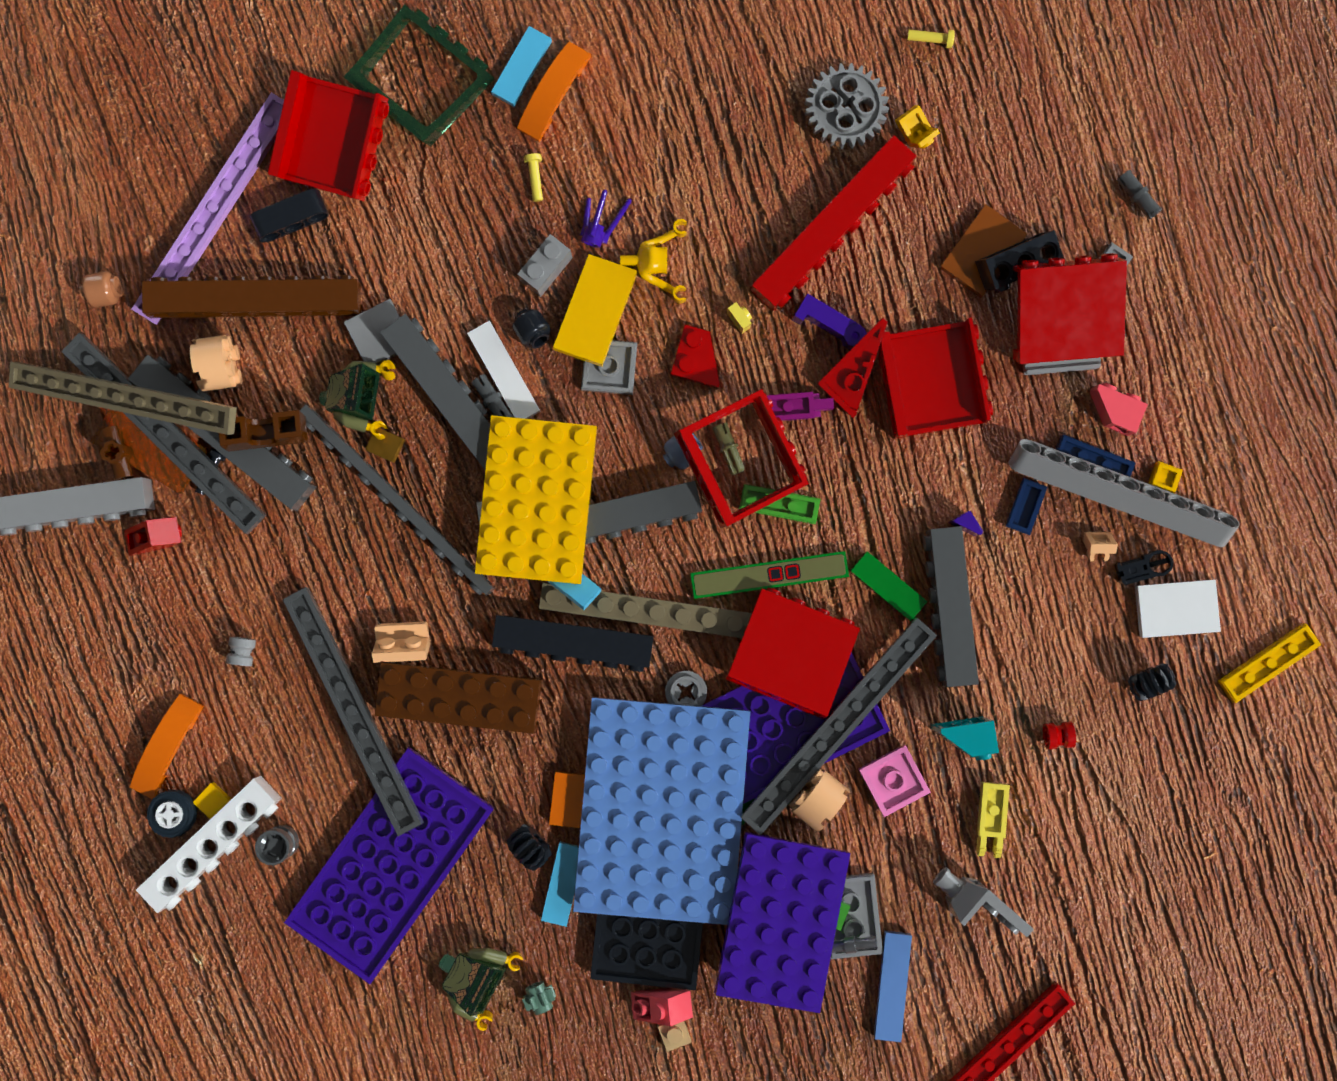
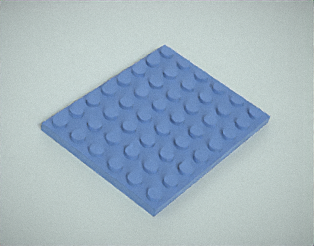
[573,697,750,925]

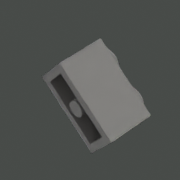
[517,234,573,297]

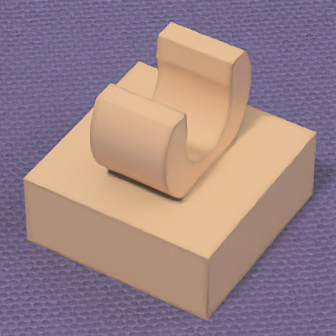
[1083,532,1118,561]

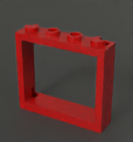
[673,389,809,528]

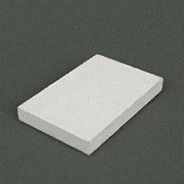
[1135,580,1221,638]

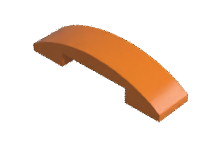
[517,41,592,142]
[130,694,204,800]

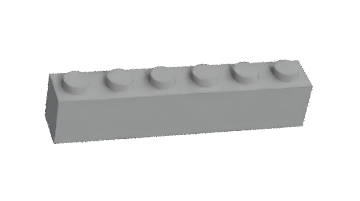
[0,477,155,536]

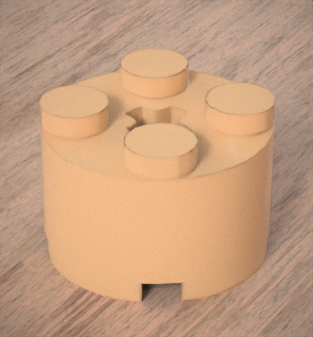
[190,335,243,392]
[788,769,850,832]

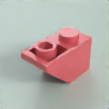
[1090,383,1148,436]
[631,988,693,1026]

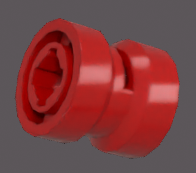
[1042,721,1076,750]

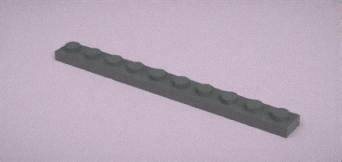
[61,333,266,534]
[300,405,496,595]
[283,587,424,836]
[740,618,937,835]

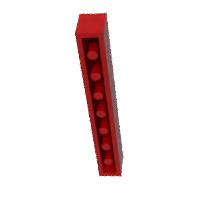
[751,135,917,311]

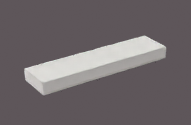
[467,321,541,419]

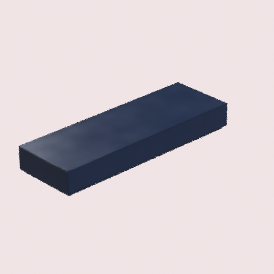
[1055,435,1136,477]

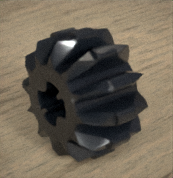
[1127,663,1177,701]
[507,824,552,871]

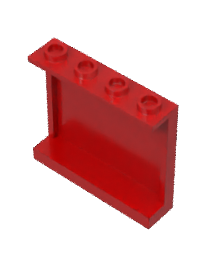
[268,70,389,202]
[1013,253,1127,364]
[878,317,993,439]
[725,588,860,719]

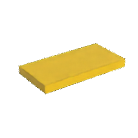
[553,254,637,367]

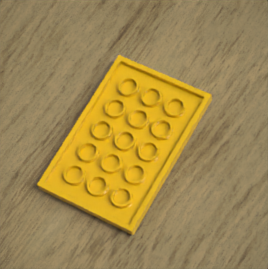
[475,415,597,584]

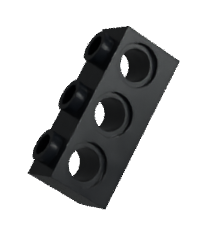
[975,230,1064,293]

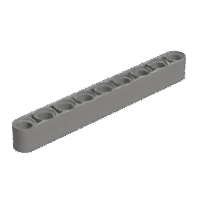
[1008,439,1240,547]

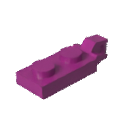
[767,392,834,421]

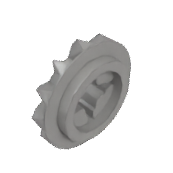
[665,671,707,706]

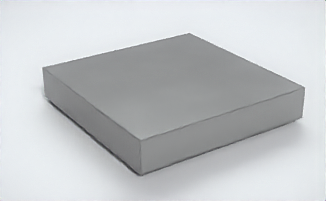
[344,299,400,365]
[581,340,637,395]

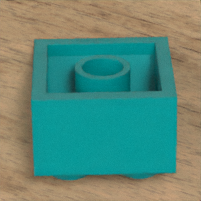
[930,716,999,760]

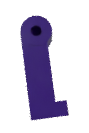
[792,294,866,350]

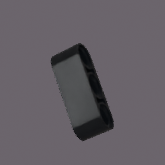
[249,189,329,243]

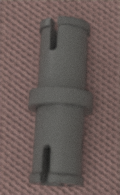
[1116,170,1163,220]
[471,374,514,418]

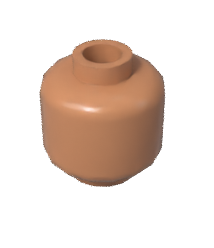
[79,271,123,308]

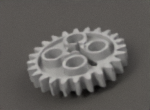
[804,63,889,149]

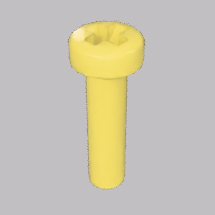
[907,29,955,49]
[524,153,543,202]

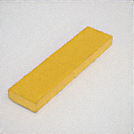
[1218,623,1321,703]

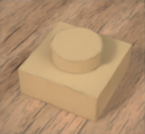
[658,1021,692,1052]

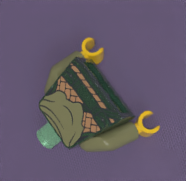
[319,360,396,440]
[439,948,523,1031]

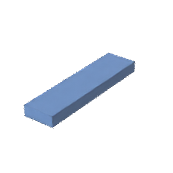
[874,930,912,1042]

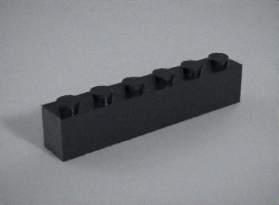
[492,615,654,672]

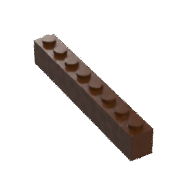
[142,275,361,318]

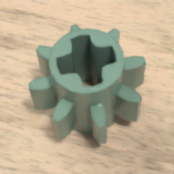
[522,981,556,1015]

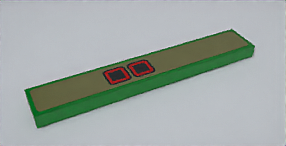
[690,551,849,599]

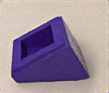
[948,511,983,536]

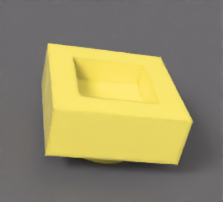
[727,302,752,334]

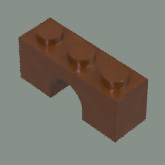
[219,410,308,452]

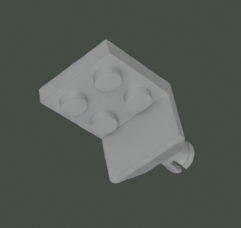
[933,867,1034,937]

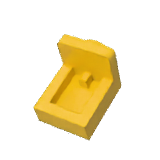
[895,105,940,149]

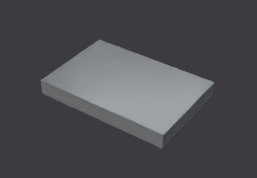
[831,873,883,959]

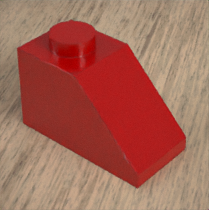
[124,517,182,556]

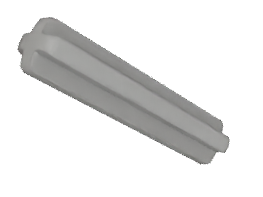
[1023,358,1101,375]

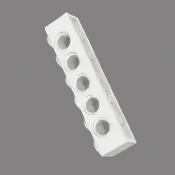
[136,776,282,913]

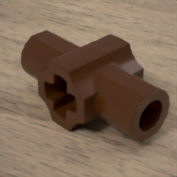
[100,426,134,481]

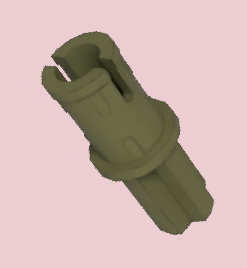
[712,422,745,475]

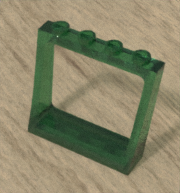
[344,4,495,146]

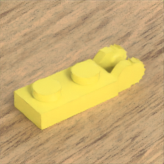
[976,782,1010,858]

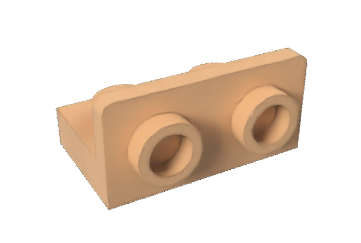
[372,621,430,663]

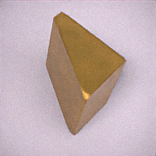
[366,428,405,463]

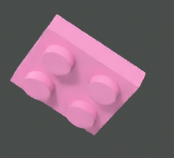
[858,745,931,817]

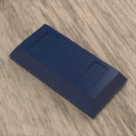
[1005,478,1048,536]

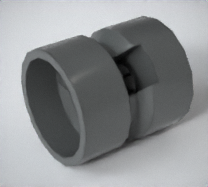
[255,825,299,865]

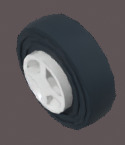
[147,789,197,838]

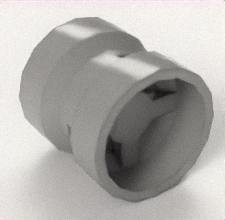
[225,636,256,666]

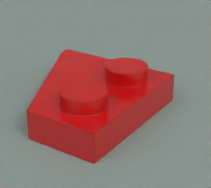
[671,325,720,389]

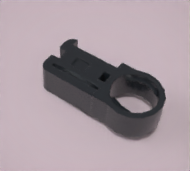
[1115,550,1173,585]

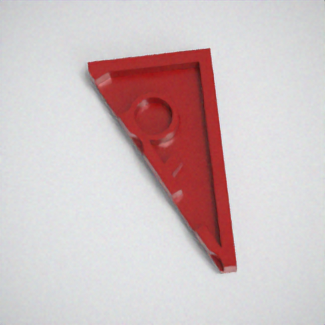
[818,317,888,418]

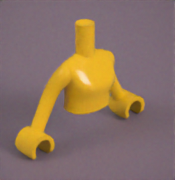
[620,219,687,304]

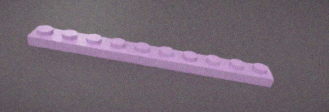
[131,92,284,325]

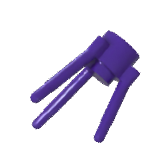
[580,189,632,248]

